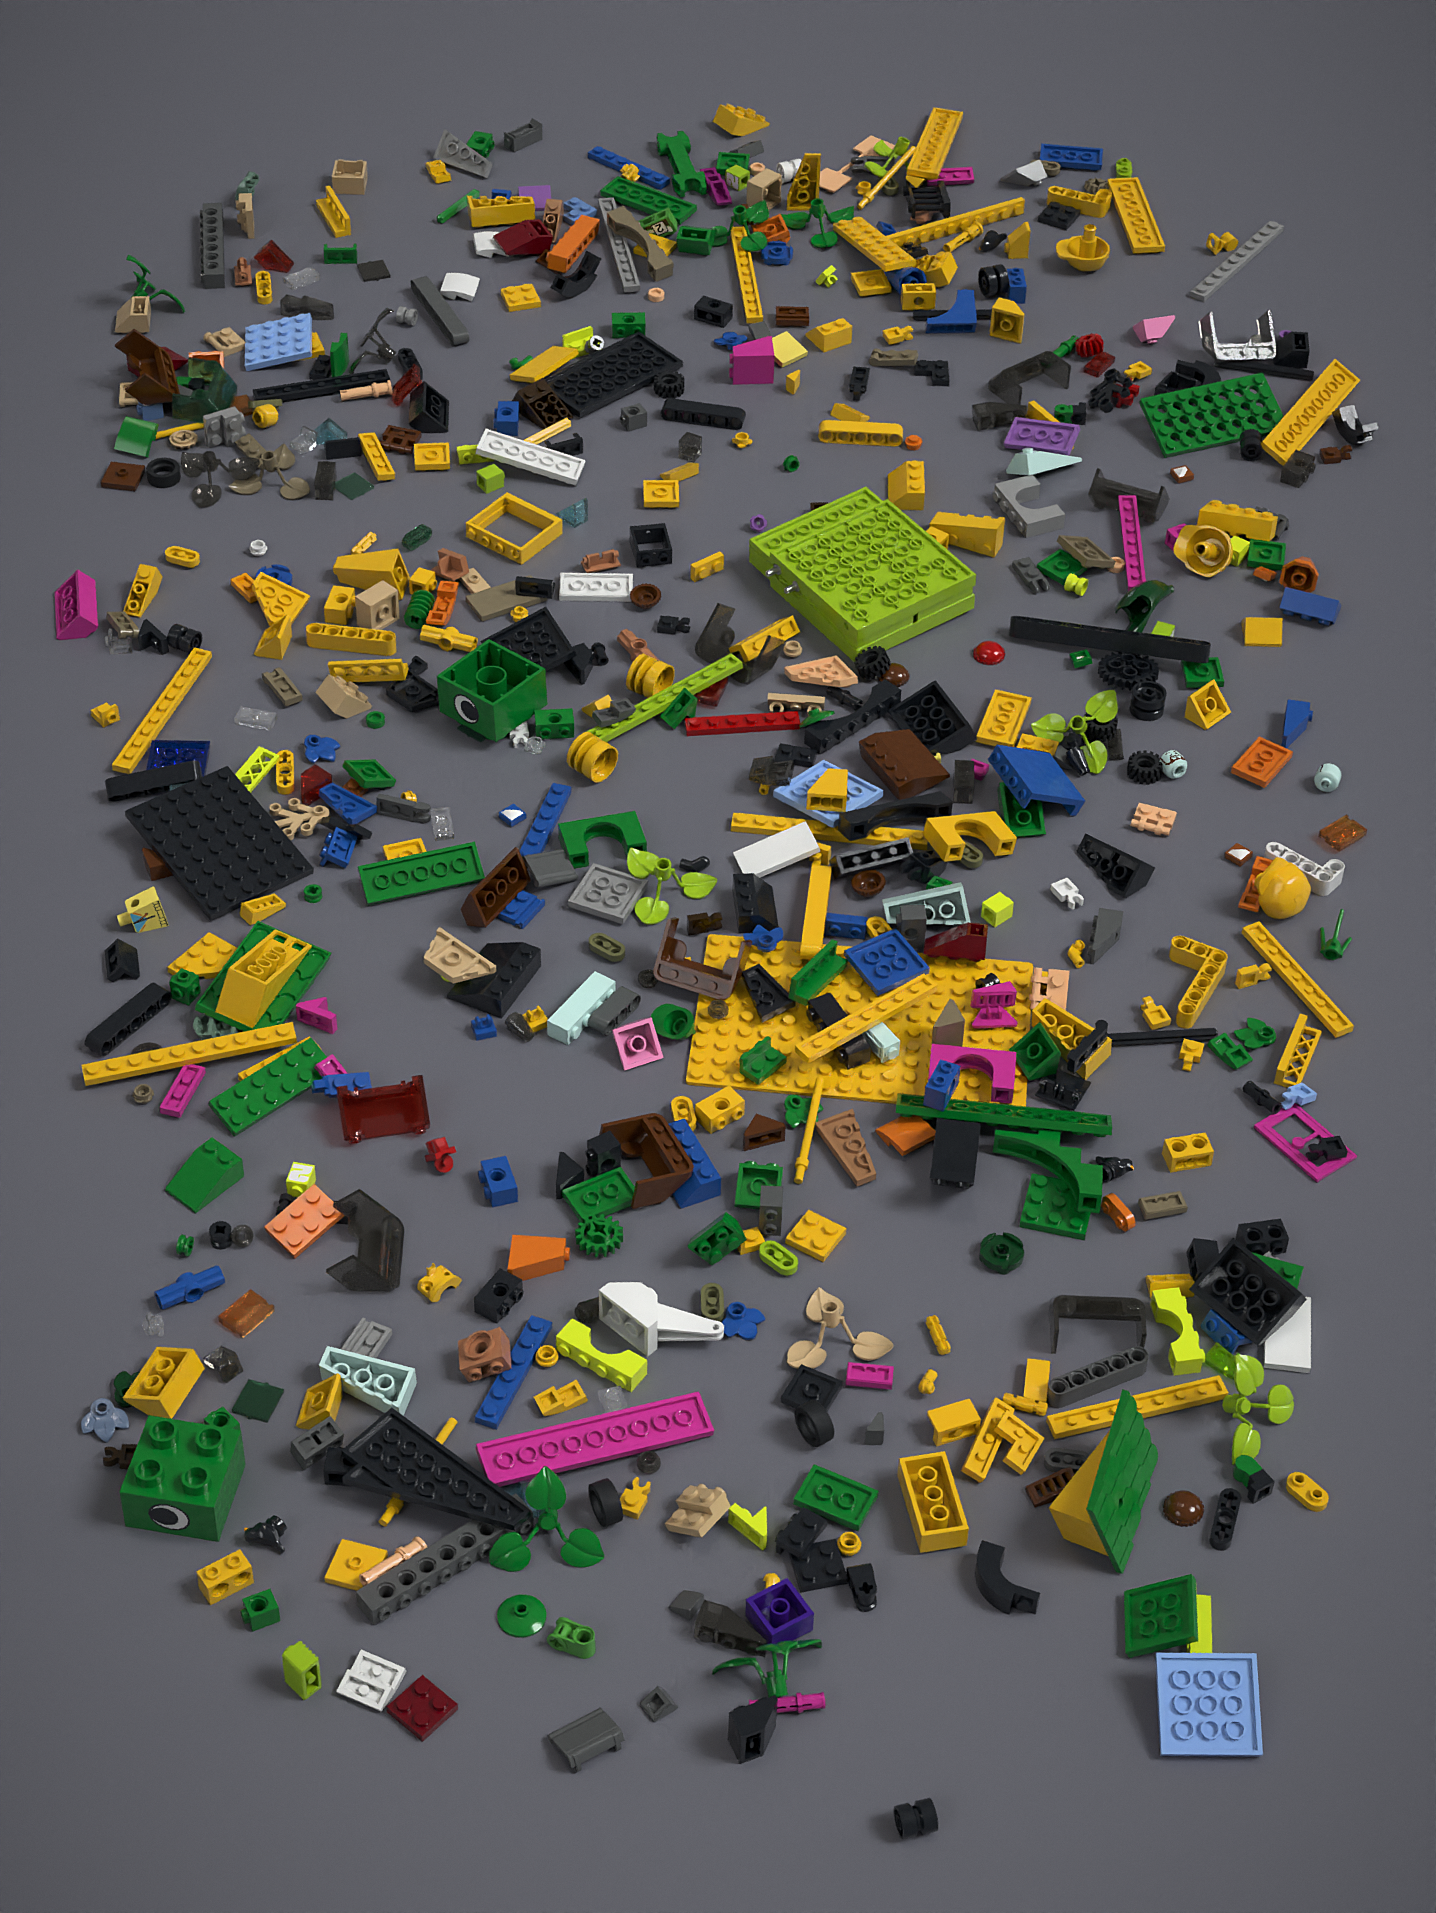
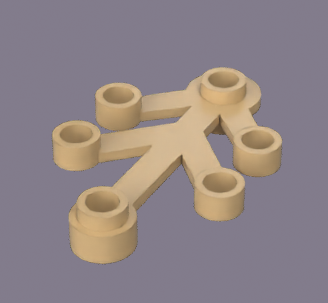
[269,798,329,840]

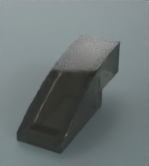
[280,294,334,320]

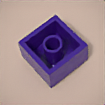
[745,1578,814,1644]

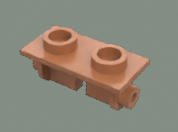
[234,257,252,286]
[581,549,621,573]

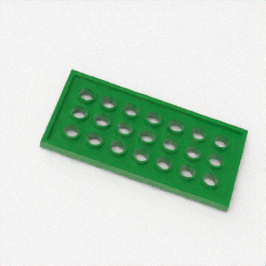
[1139,373,1284,458]

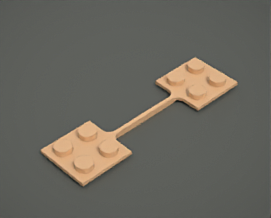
[819,136,895,193]

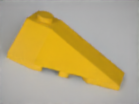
[786,153,821,211]

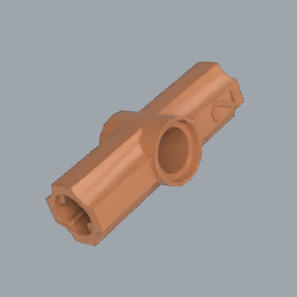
[617,629,660,662]

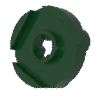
[979,1232,1024,1275]

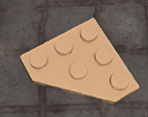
[784,655,858,688]

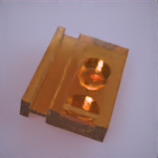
[1318,814,1367,852]
[218,1289,275,1339]

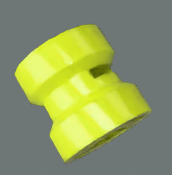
[1064,573,1089,596]

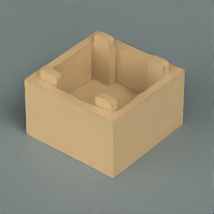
[332,159,368,195]
[746,168,782,210]
[355,580,400,630]

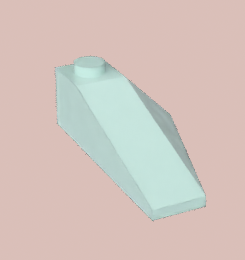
[1006,448,1082,475]

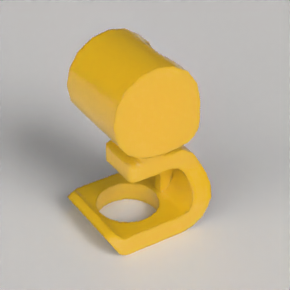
[1206,232,1238,255]

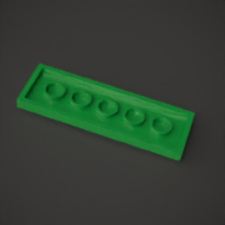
[600,176,697,225]
[358,842,485,906]
[208,1037,327,1137]

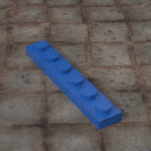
[588,146,670,190]
[519,783,571,857]
[475,1315,552,1430]

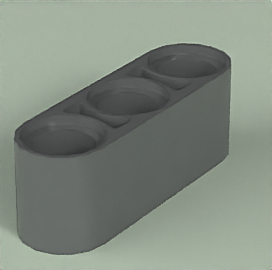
[588,986,641,1036]

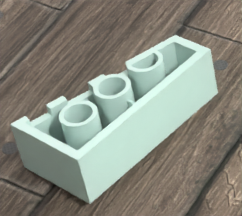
[882,882,971,925]
[319,1346,417,1416]

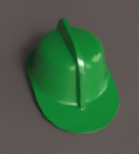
[650,1004,696,1040]

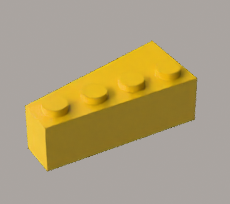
[467,196,535,228]
[1197,500,1278,541]
[929,512,1005,558]
[1031,998,1112,1080]

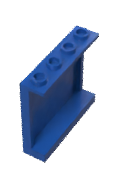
[988,745,1085,816]

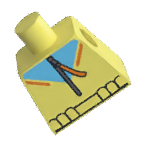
[117,886,169,933]

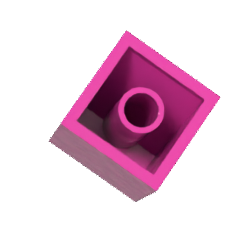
[729,336,775,385]

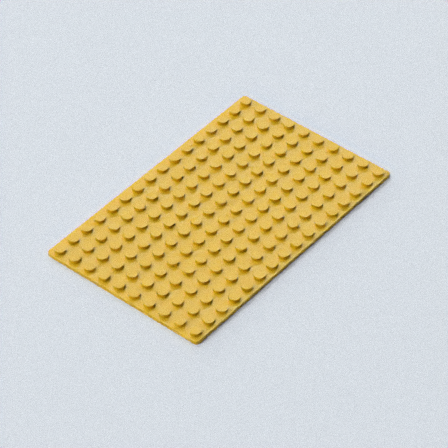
[686,934,1033,1106]

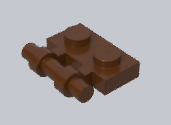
[379,425,421,454]

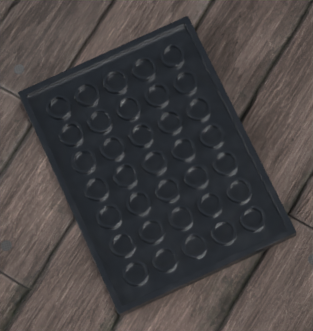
[125,766,314,921]

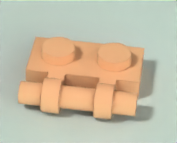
[1131,803,1177,836]
[1029,967,1069,1011]

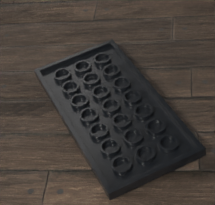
[544,332,683,418]

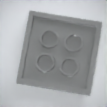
[568,863,648,924]

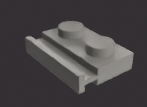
[341,1318,392,1358]

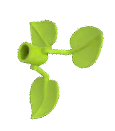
[864,137,924,178]
[1031,690,1118,774]
[627,848,717,925]
[1222,1355,1294,1465]

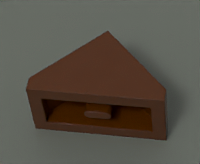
[142,847,173,881]
[743,1113,786,1151]

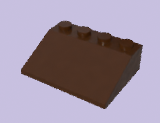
[859,729,950,800]

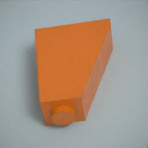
[507,1235,570,1281]

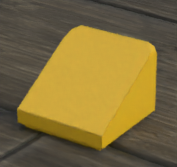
[786,370,800,395]

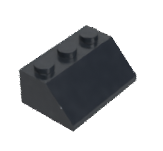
[409,381,449,433]
[732,873,779,934]

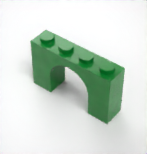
[558,811,647,869]

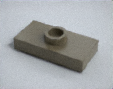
[1138,1191,1188,1220]

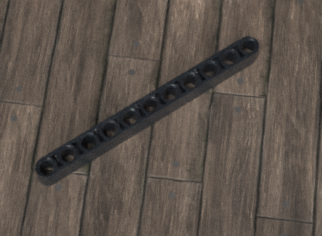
[1009,616,1211,663]

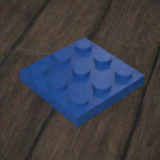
[844,928,930,996]

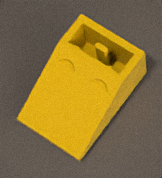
[713,104,770,136]
[911,251,958,288]

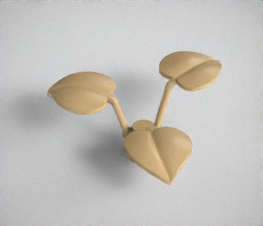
[787,1287,893,1369]

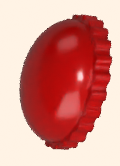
[973,641,1005,665]

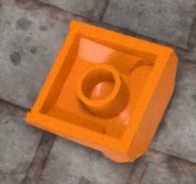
[751,214,790,245]

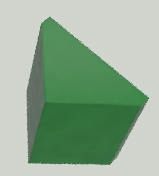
[1009,1022,1061,1080]

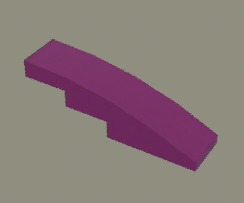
[700,167,732,206]

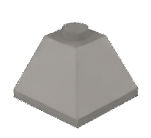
[1000,160,1047,187]

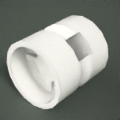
[777,159,801,183]

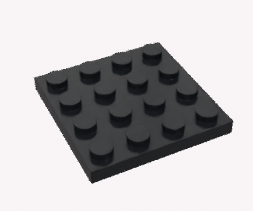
[481,607,577,672]

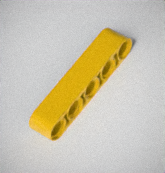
[818,420,903,447]
[306,623,397,656]

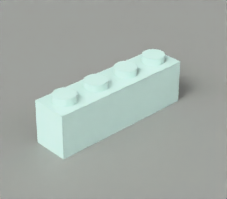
[547,971,616,1045]

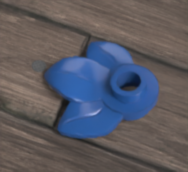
[714,332,747,350]
[304,735,340,763]
[743,925,783,952]
[722,1302,765,1340]

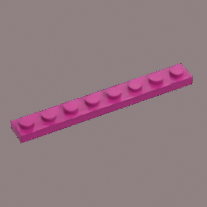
[1118,495,1146,591]

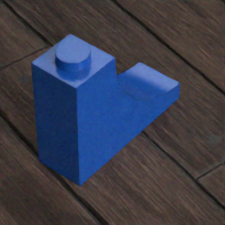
[925,289,977,333]

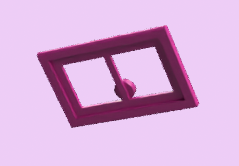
[1254,1103,1357,1182]

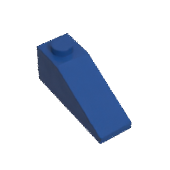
[1281,699,1313,749]

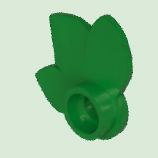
[1234,1017,1276,1049]
[784,1094,823,1129]

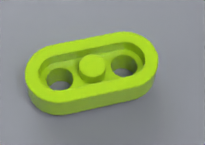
[1116,158,1132,178]
[759,1240,798,1276]

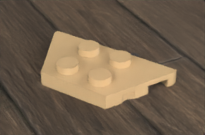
[424,927,496,984]

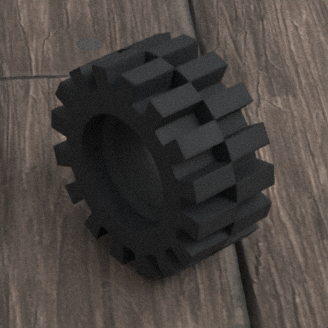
[654,370,685,399]
[854,646,891,680]
[1084,712,1118,742]
[1127,750,1163,785]

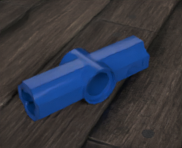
[154,1265,225,1309]

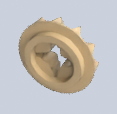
[170,430,198,450]

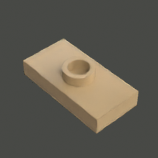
[458,568,491,594]

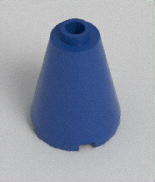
[884,267,927,296]

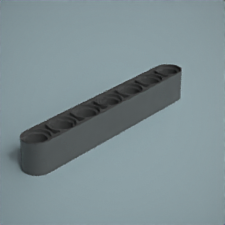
[410,276,469,346]

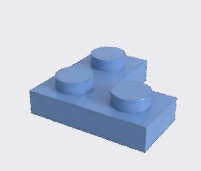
[563,197,597,226]

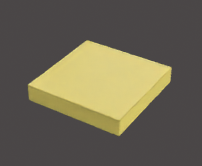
[772,331,808,367]

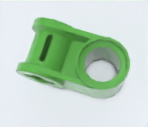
[547,1617,596,1659]

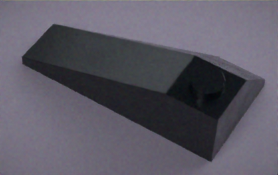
[1077,833,1155,898]

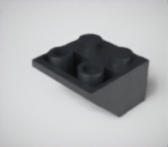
[1272,331,1310,369]
[728,1695,778,1764]

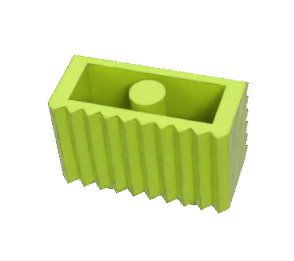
[282,1641,322,1700]

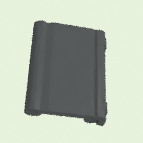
[522,849,578,888]
[547,1708,625,1772]

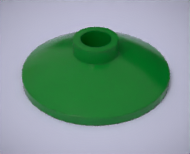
[799,708,835,728]
[497,1594,546,1638]

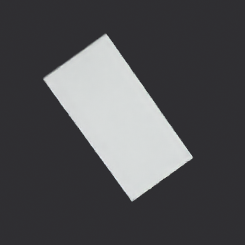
[559,573,633,602]
[733,821,821,878]
[1264,1297,1311,1373]

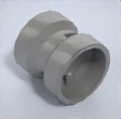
[396,306,418,326]

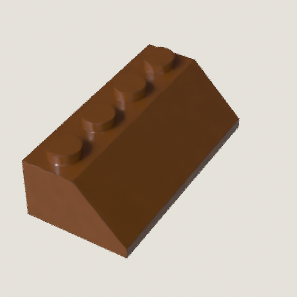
[460,847,531,928]

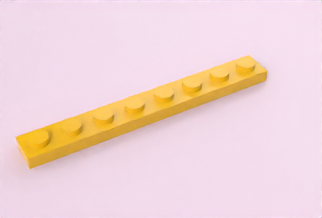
[1242,921,1354,1038]
[795,973,938,1064]
[1046,1375,1228,1440]

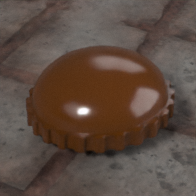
[630,583,662,609]
[877,663,909,687]
[851,870,886,897]
[1163,1490,1204,1527]

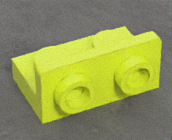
[562,326,602,359]
[456,445,494,465]

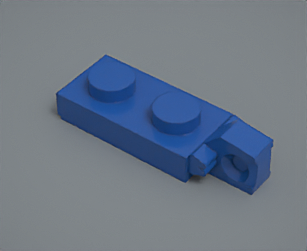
[311,1072,372,1098]

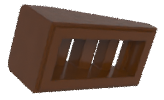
[1025,1467,1075,1507]

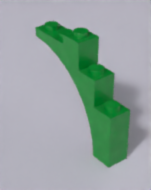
[993,1130,1103,1213]

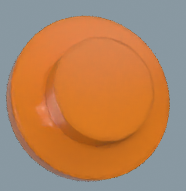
[905,435,922,450]

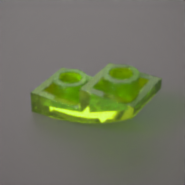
[1204,1342,1241,1380]

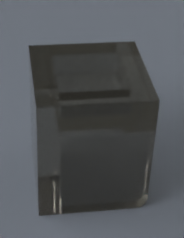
[678,432,702,463]

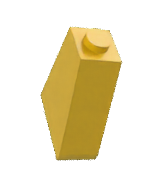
[806,768,848,812]

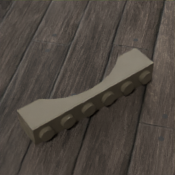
[607,206,674,282]

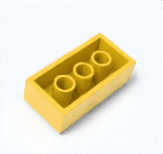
[897,1451,969,1553]

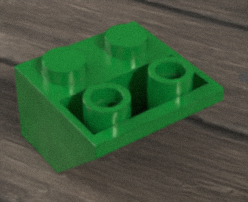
[676,226,717,255]
[687,1212,747,1266]

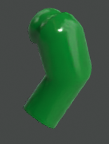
[509,355,533,370]

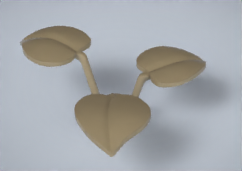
[229,444,310,500]

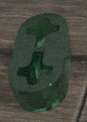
[402,524,432,551]

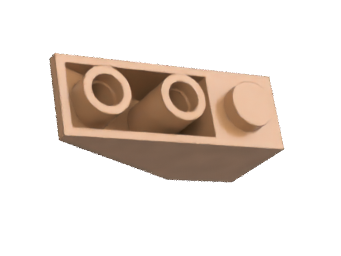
[542,199,564,244]

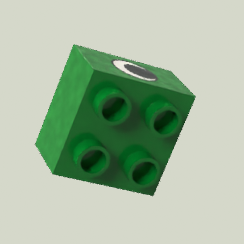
[437,639,548,742]
[119,1415,246,1542]

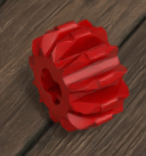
[1075,333,1104,358]

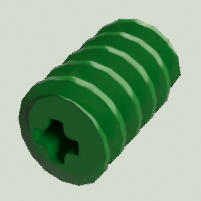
[404,590,435,629]

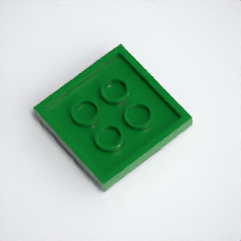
[1019,1173,1091,1241]
[1124,1574,1198,1658]

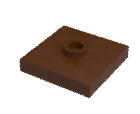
[101,461,146,491]

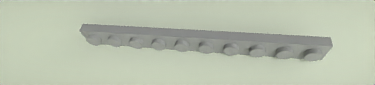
[598,197,640,293]
[1190,221,1284,302]

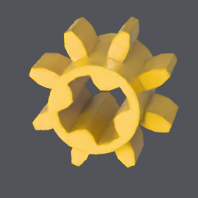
[620,164,640,182]

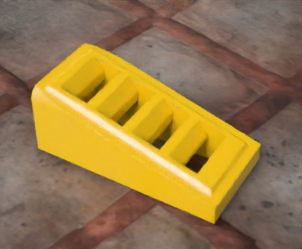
[240,893,286,925]

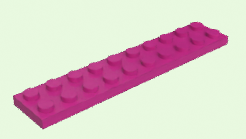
[475,1391,714,1487]

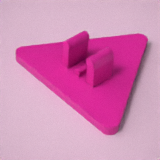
[972,1006,1018,1028]

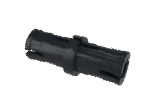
[826,686,863,711]
[1243,1081,1282,1114]

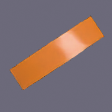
[426,580,459,625]
[1238,856,1273,913]

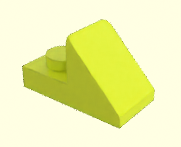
[728,1503,767,1550]

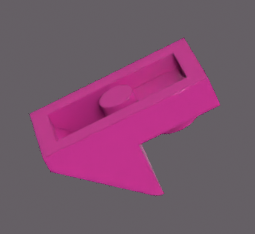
[296,997,337,1034]

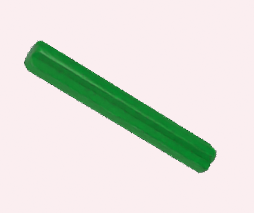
[437,189,480,224]

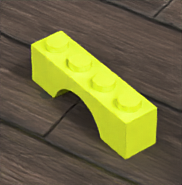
[1150,1287,1205,1376]
[556,1319,647,1392]

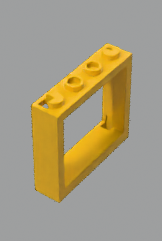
[466,492,562,565]

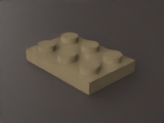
[1057,535,1116,569]

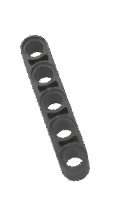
[1046,1346,1149,1408]

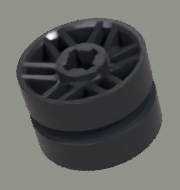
[978,264,1009,297]
[1130,681,1167,721]

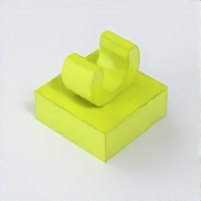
[815,265,838,288]

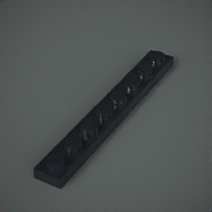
[252,369,390,401]

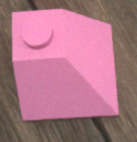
[1133,315,1175,344]
[612,1017,664,1070]

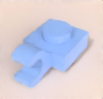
[1280,1083,1317,1110]

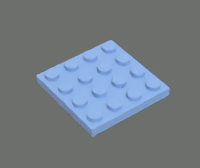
[245,313,312,371]
[773,760,883,828]
[1155,1653,1263,1757]

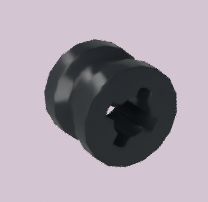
[975,973,1000,997]
[209,1221,233,1250]

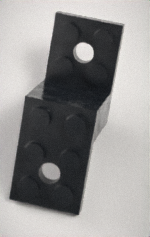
[930,1118,981,1189]

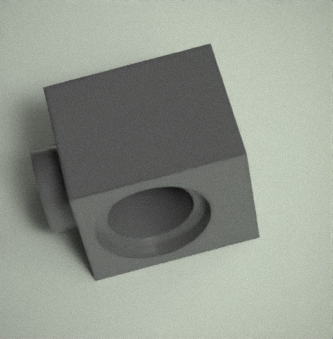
[620,403,647,431]

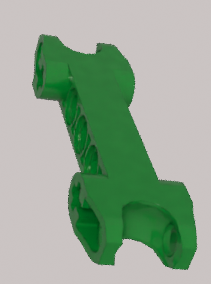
[657,131,706,197]

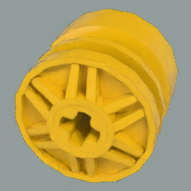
[626,653,675,698]
[567,732,618,783]

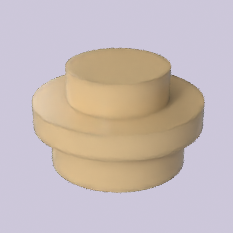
[783,641,802,657]

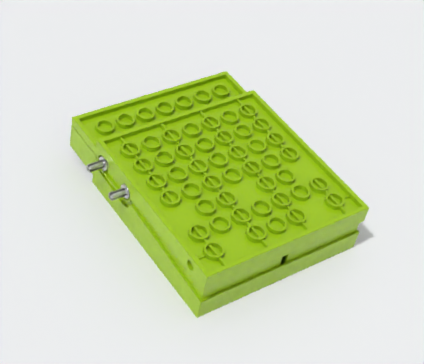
[749,487,976,662]

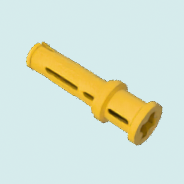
[943,222,983,252]

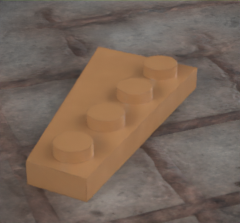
[815,1109,876,1186]

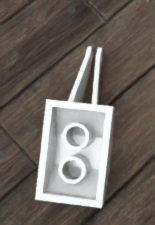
[599,1282,724,1357]

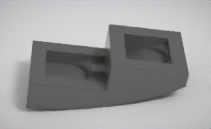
[749,321,771,340]
[592,698,636,728]

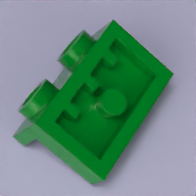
[739,1036,787,1085]

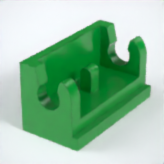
[324,244,357,264]

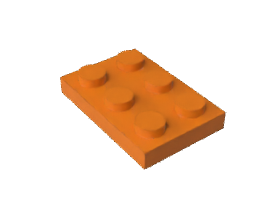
[1231,737,1293,788]
[264,1184,345,1258]

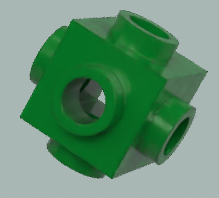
[169,968,201,1006]

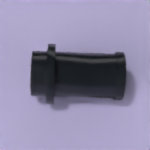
[591,642,609,666]

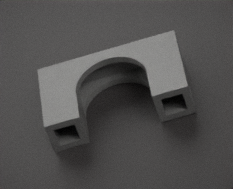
[993,474,1065,538]

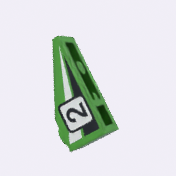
[639,207,678,237]

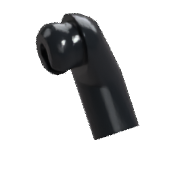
[679,856,710,873]

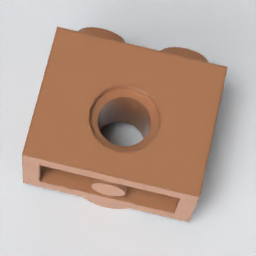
[458,1327,512,1383]

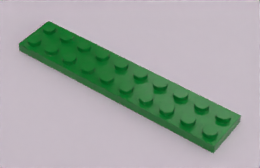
[895,1093,1112,1137]

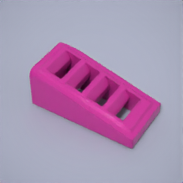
[970,981,1017,1008]

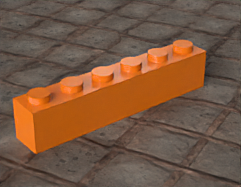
[546,215,600,273]

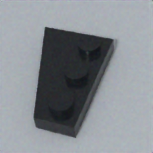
[742,964,796,1023]

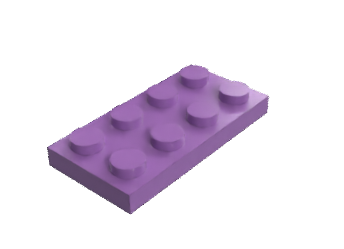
[1004,417,1080,456]

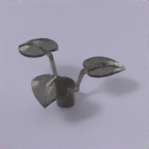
[349,308,396,374]
[181,451,260,508]

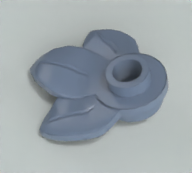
[81,1398,129,1443]

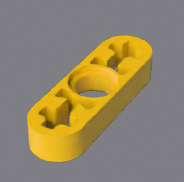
[255,271,272,304]
[276,750,295,795]

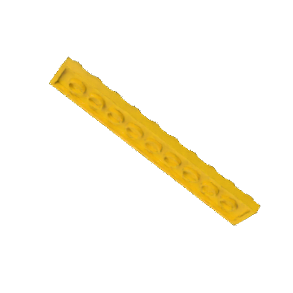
[906,107,963,180]
[1261,359,1360,468]

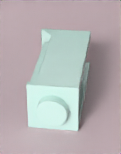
[862,1022,900,1063]

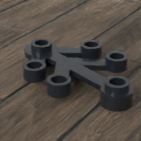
[1088,368,1133,413]

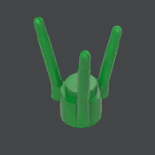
[1320,909,1352,960]

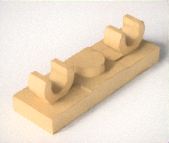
[768,693,825,716]

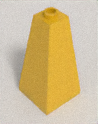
[333,549,410,600]

